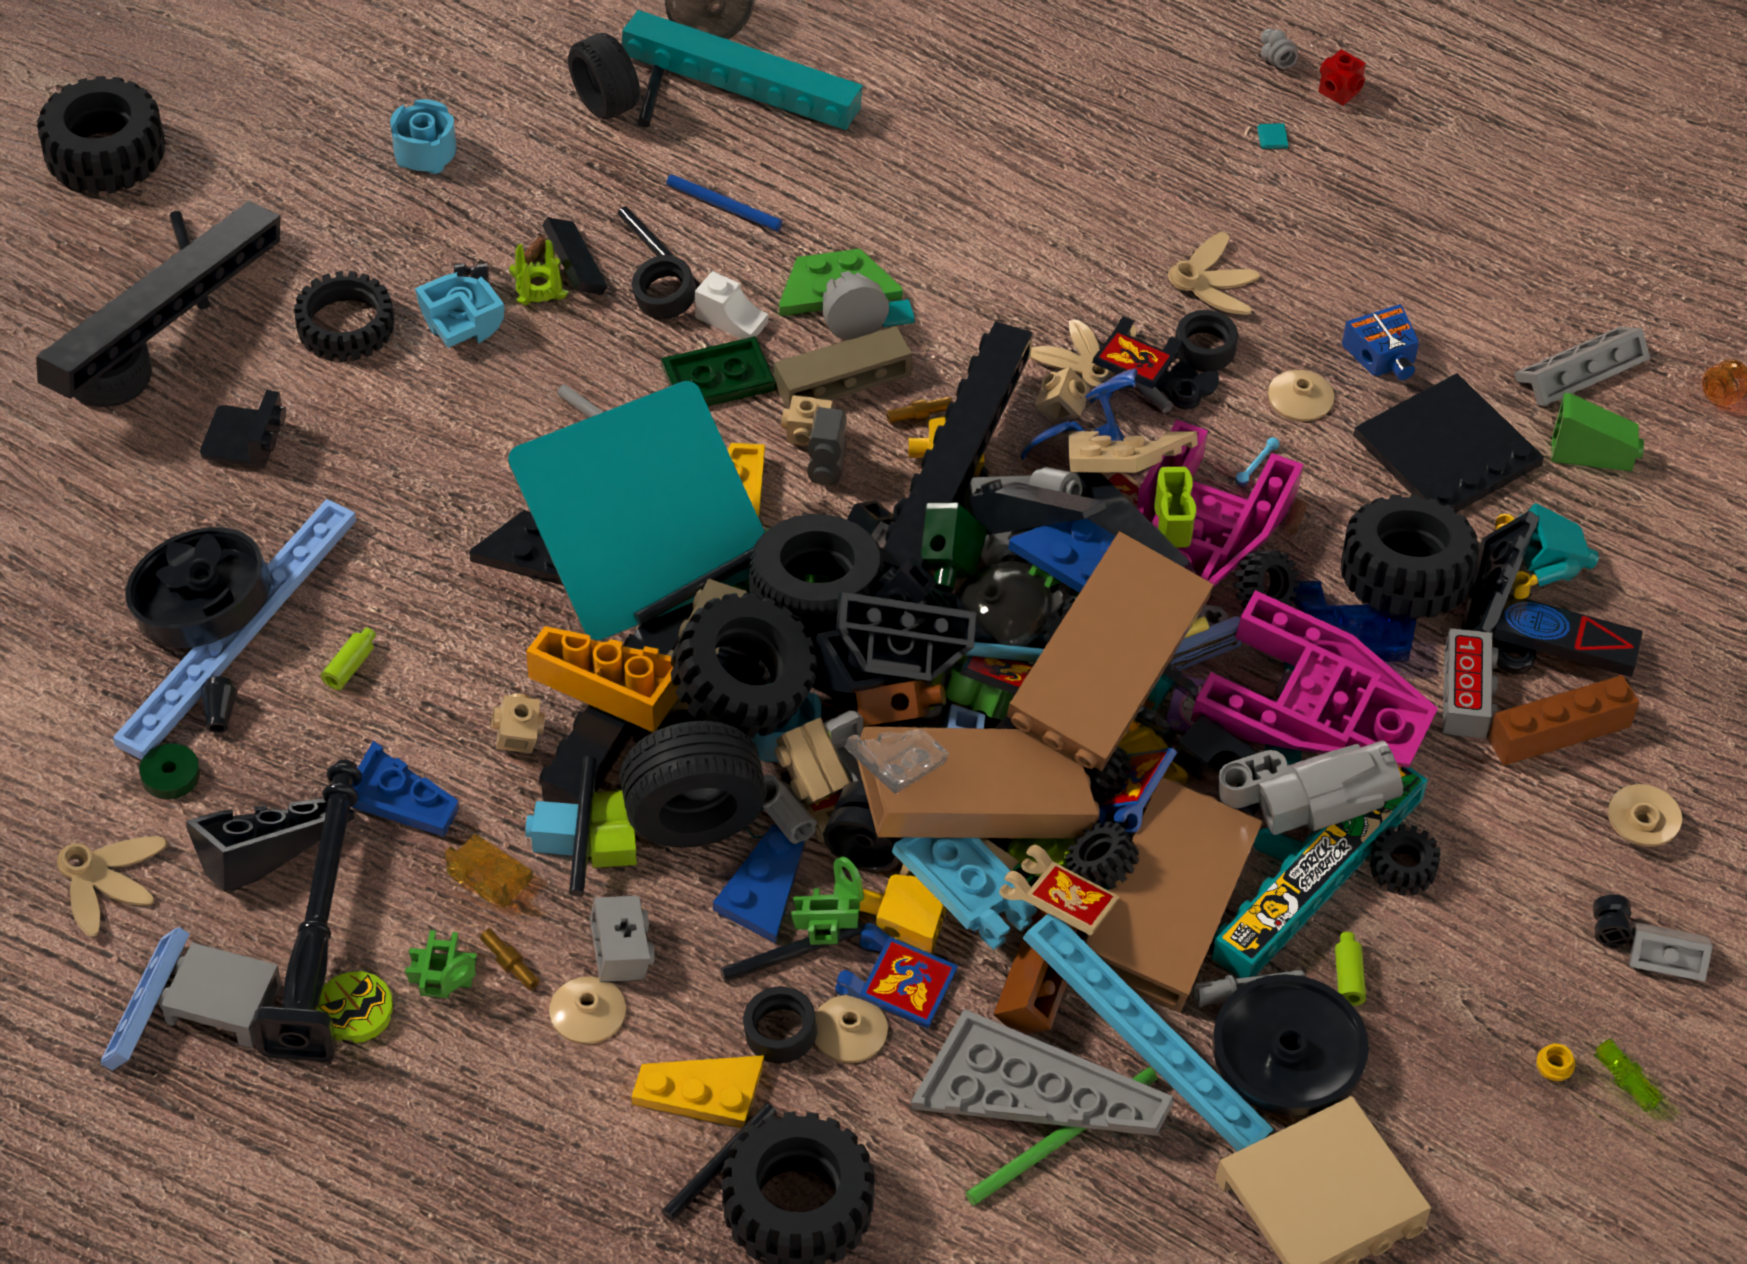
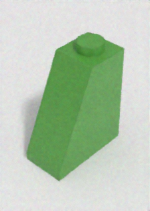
[1551,393,1644,471]

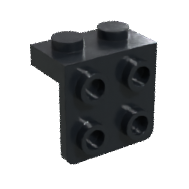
[200,390,286,469]

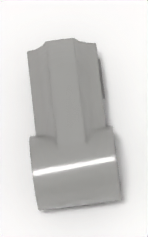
[763,774,817,844]

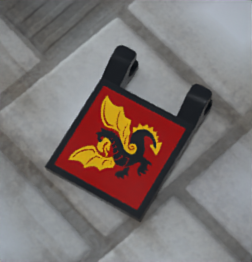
[1092,316,1183,389]
[960,656,1034,694]

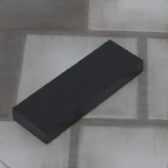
[542,217,608,295]

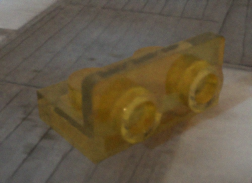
[445,833,533,908]

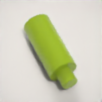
[320,627,376,691]
[1335,932,1366,1006]

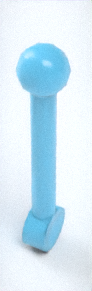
[1235,437,1280,487]

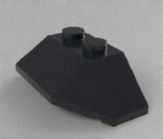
[836,592,976,682]

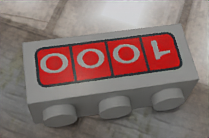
[1442,628,1498,739]

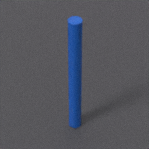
[666,174,782,231]

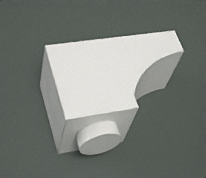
[695,271,768,339]

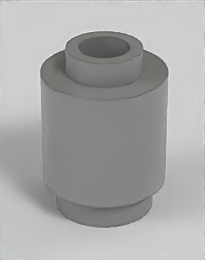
[1029,467,1082,496]

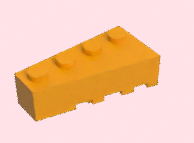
[526,626,679,732]

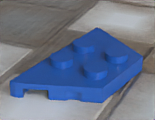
[1008,518,1116,593]

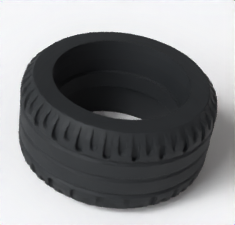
[568,32,640,119]
[74,343,152,407]

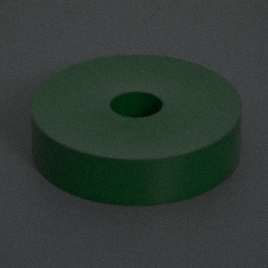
[139,743,200,799]

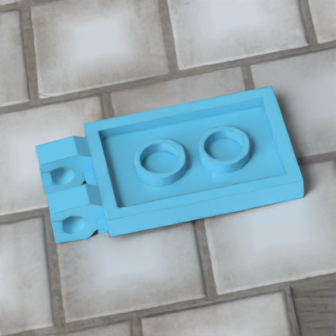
[892,837,1037,950]

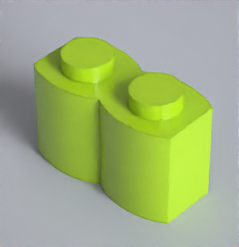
[1154,467,1196,547]
[588,791,637,868]

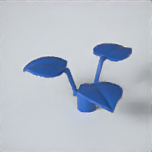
[1021,368,1138,460]

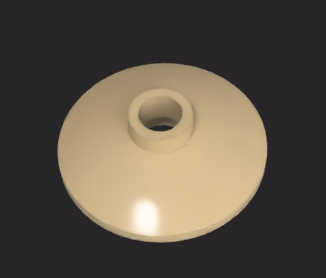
[1268,370,1334,422]
[1608,784,1682,847]
[549,976,626,1044]
[815,995,888,1063]

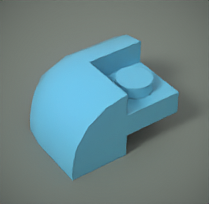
[415,272,505,348]

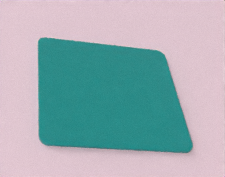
[508,381,765,641]

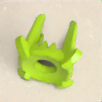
[508,240,569,305]

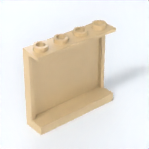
[1215,1096,1431,1264]

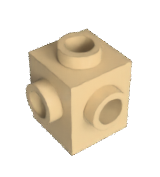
[1035,367,1091,425]
[781,396,832,446]
[491,693,545,753]

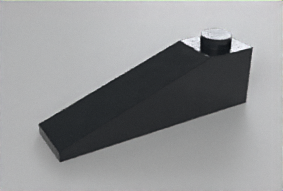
[186,798,354,892]

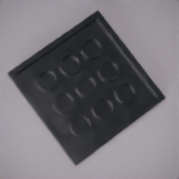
[1353,373,1544,512]

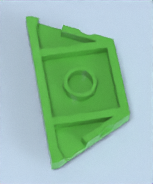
[779,249,903,316]

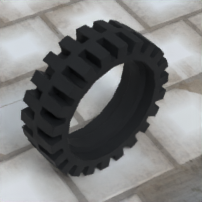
[294,271,394,362]

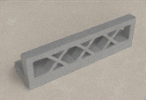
[1514,327,1650,406]

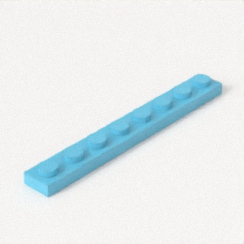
[1023,913,1274,1151]

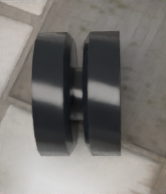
[823,781,904,872]

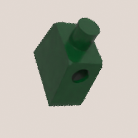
[921,503,988,592]

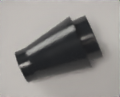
[201,676,238,733]

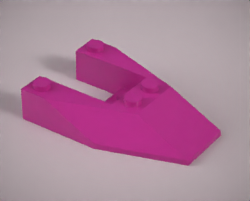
[1137,419,1304,587]
[1190,590,1438,768]

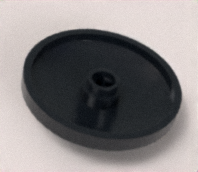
[1212,974,1369,1116]

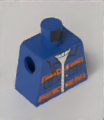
[1342,304,1419,380]

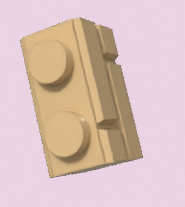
[775,718,851,807]

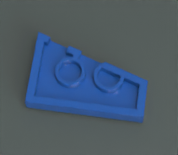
[352,741,459,837]
[713,824,804,944]

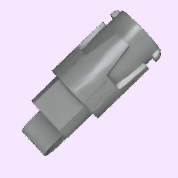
[1219,740,1403,835]

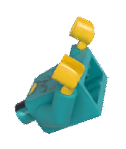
[1495,503,1599,599]

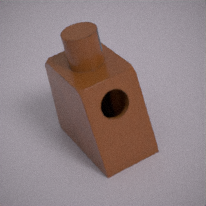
[855,680,946,726]

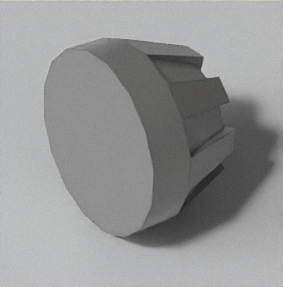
[823,271,889,340]

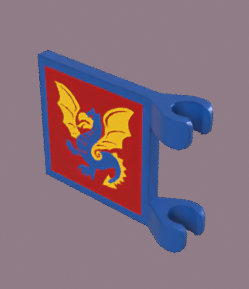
[1091,748,1177,833]
[835,923,958,1029]

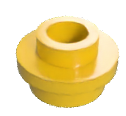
[1536,1043,1575,1081]

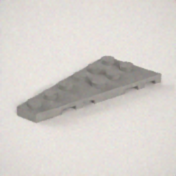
[910,1009,1173,1136]

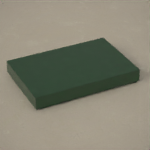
[661,336,776,406]

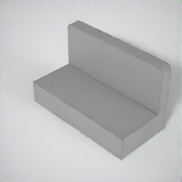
[1628,922,1713,982]

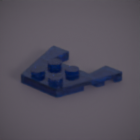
[1292,580,1416,662]

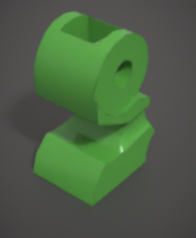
[944,665,1014,720]

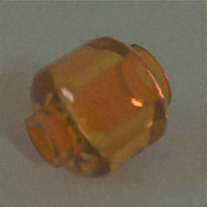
[1702,359,1747,406]

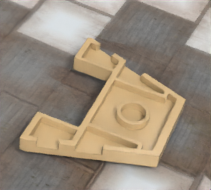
[1068,431,1198,473]

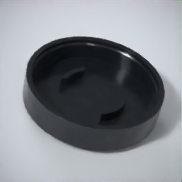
[125,527,271,648]

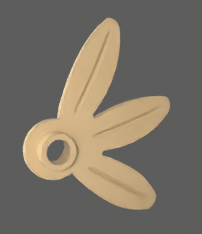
[1168,232,1260,315]
[1030,319,1137,390]
[57,836,168,937]

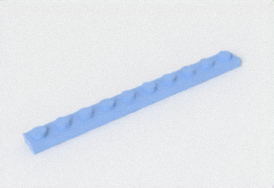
[113,499,356,760]

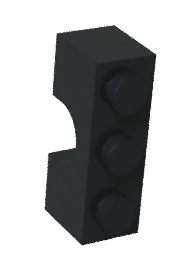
[1172,714,1264,820]

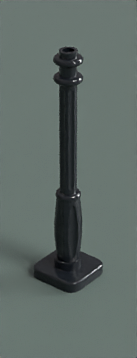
[252,760,363,1062]

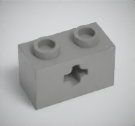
[590,896,654,982]

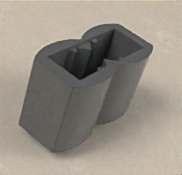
[807,407,847,485]

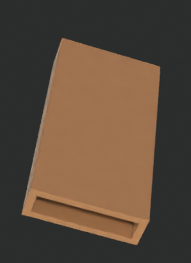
[1007,531,1214,771]
[855,727,1100,838]
[1086,777,1263,1013]

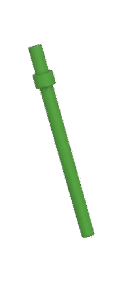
[965,1067,1158,1206]

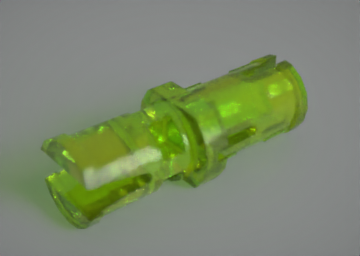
[1594,1039,1664,1112]

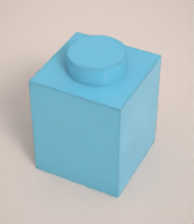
[525,801,578,855]

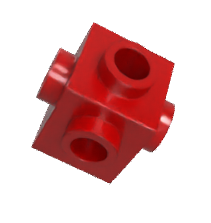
[1318,49,1366,106]

